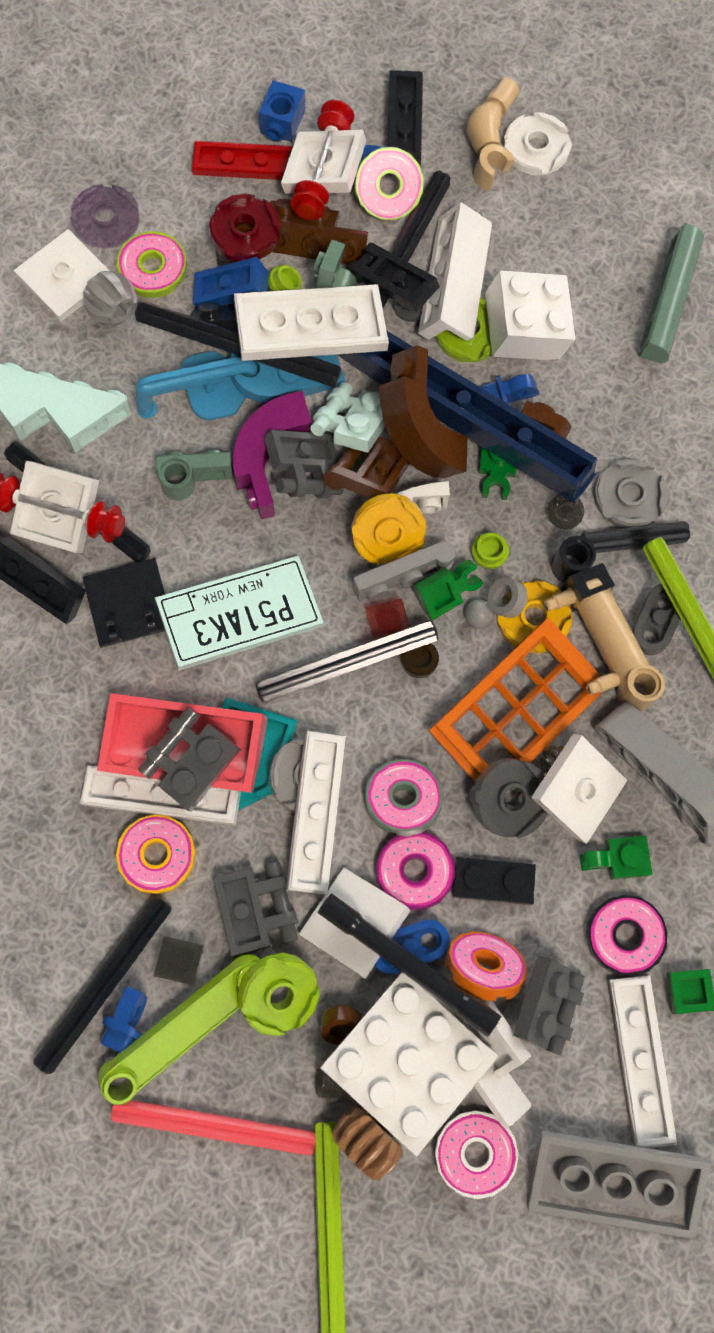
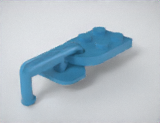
[136,351,345,420]

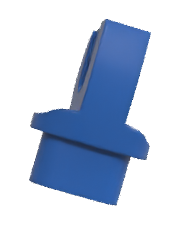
[481,374,540,405]
[100,986,147,1053]

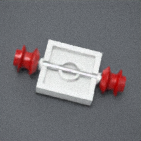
[281,100,367,220]
[0,461,125,553]

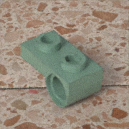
[310,240,357,289]
[156,449,233,501]

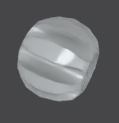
[83,271,137,325]

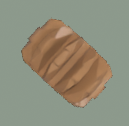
[332,1105,403,1181]

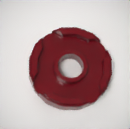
[209,193,281,261]

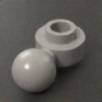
[465,577,527,629]

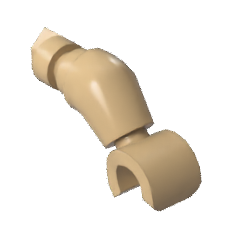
[466,77,520,191]

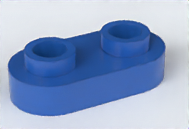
[374,920,450,975]

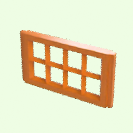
[428,618,601,783]

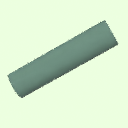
[637,223,704,363]

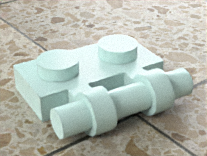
[310,382,385,453]

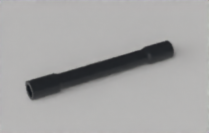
[318,893,502,1037]

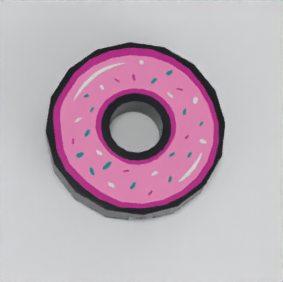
[587,895,668,976]

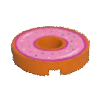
[445,931,527,1001]

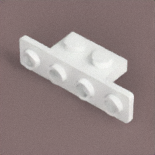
[422,987,531,1128]

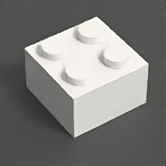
[485,270,576,360]

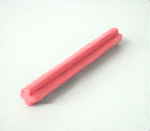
[111,1100,316,1156]

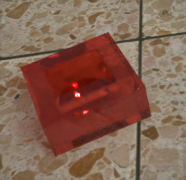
[365,598,410,639]

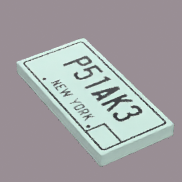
[155,556,323,671]

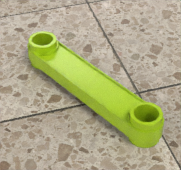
[98,953,261,1105]

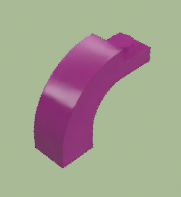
[233,390,312,520]

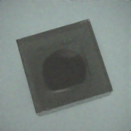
[154,936,205,986]

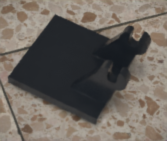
[82,558,165,648]

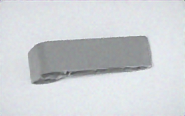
[595,701,714,844]

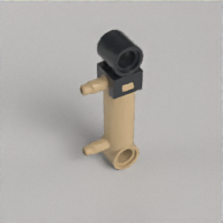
[543,535,665,711]

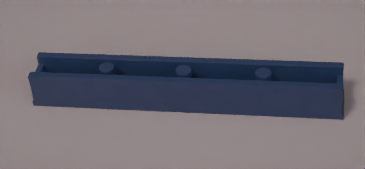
[338,330,597,504]

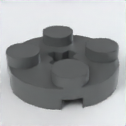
[469,757,547,837]

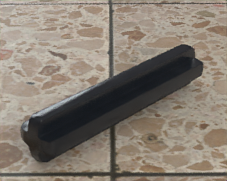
[581,521,690,553]

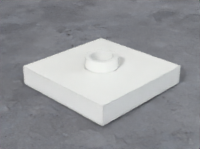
[14,229,109,322]
[531,733,627,844]
[299,868,410,979]

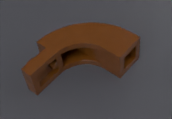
[379,345,468,478]

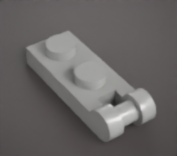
[353,541,456,602]

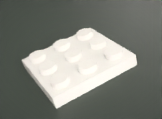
[320,973,498,1157]

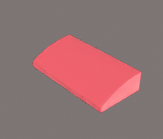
[97,693,268,793]

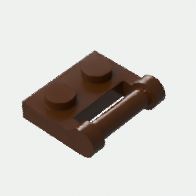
[323,436,410,499]

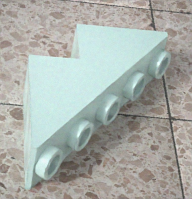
[0,363,132,452]

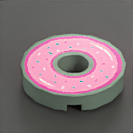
[365,759,444,837]

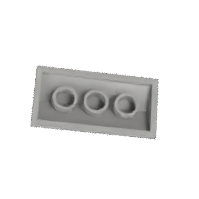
[528,1131,711,1239]

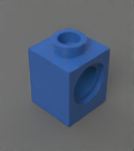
[259,80,306,142]

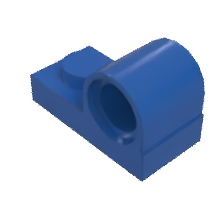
[193,257,269,307]

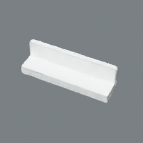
[418,202,492,341]

